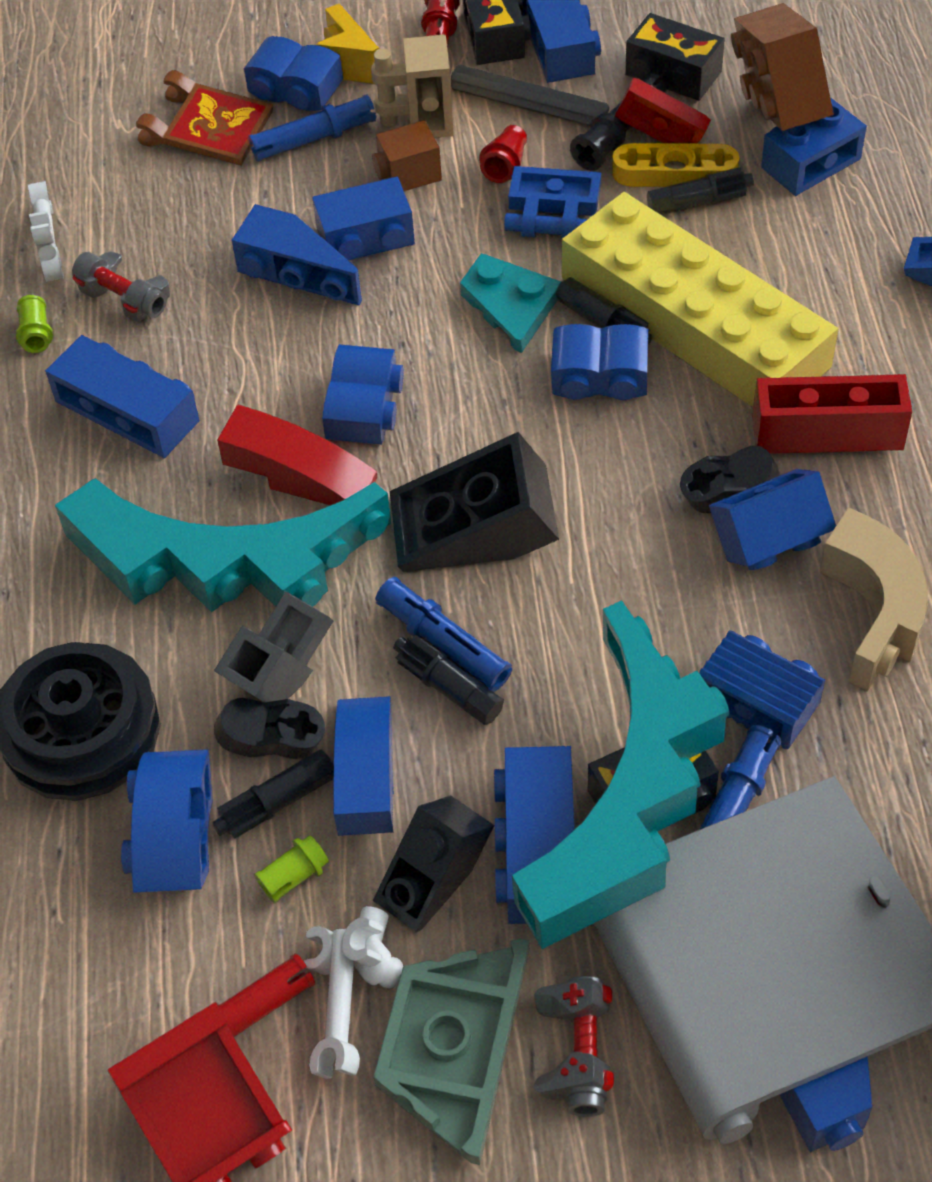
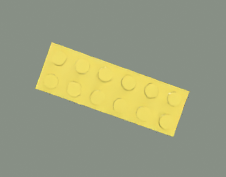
[562,192,839,407]

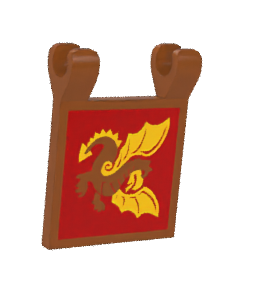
[136,70,273,166]

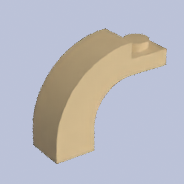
[820,507,928,691]

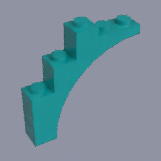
[55,478,391,612]
[512,600,729,949]

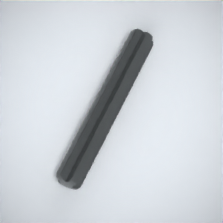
[451,65,609,126]

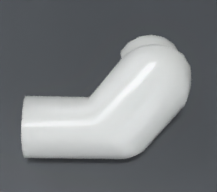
[354,906,403,989]

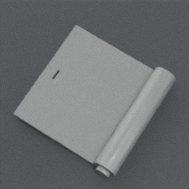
[594,776,932,1144]

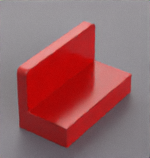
[615,78,712,144]

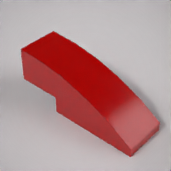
[217,404,377,506]

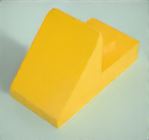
[316,3,379,84]

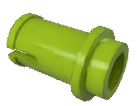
[16,295,53,353]
[254,835,329,904]

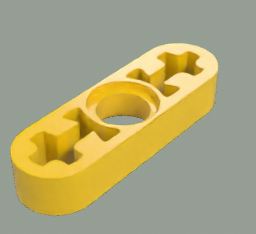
[612,143,740,187]

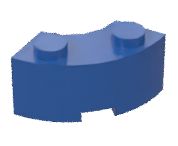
[121,749,213,893]

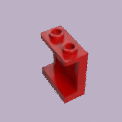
[107,1001,292,1182]

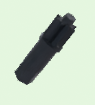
[646,167,754,215]
[556,277,652,345]
[393,635,504,725]
[212,749,334,839]

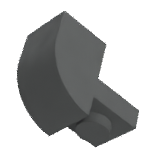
[214,592,334,703]

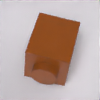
[372,120,442,191]

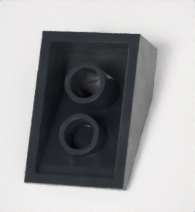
[390,432,559,572]

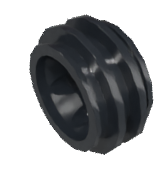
[0,642,161,801]

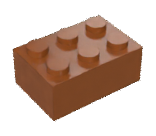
[731,3,834,131]

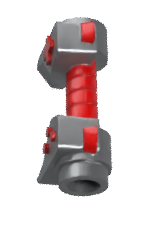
[72,252,170,322]
[533,976,614,1117]

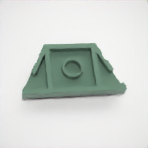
[374,938,530,1165]

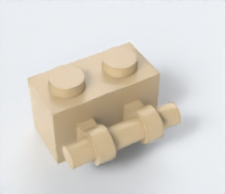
[371,35,454,138]

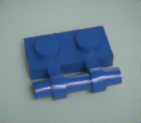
[504,166,601,239]

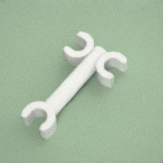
[28,181,64,282]
[304,917,384,1079]

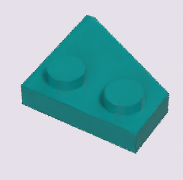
[460,253,562,353]

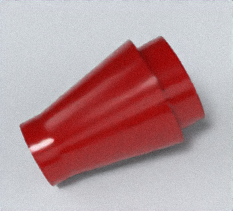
[479,125,527,183]

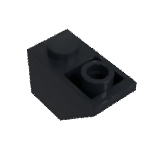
[373,795,495,932]

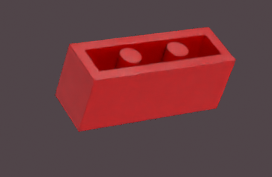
[752,374,912,454]

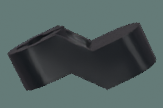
[680,446,780,513]
[214,698,325,759]

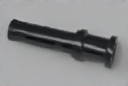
[570,73,666,171]

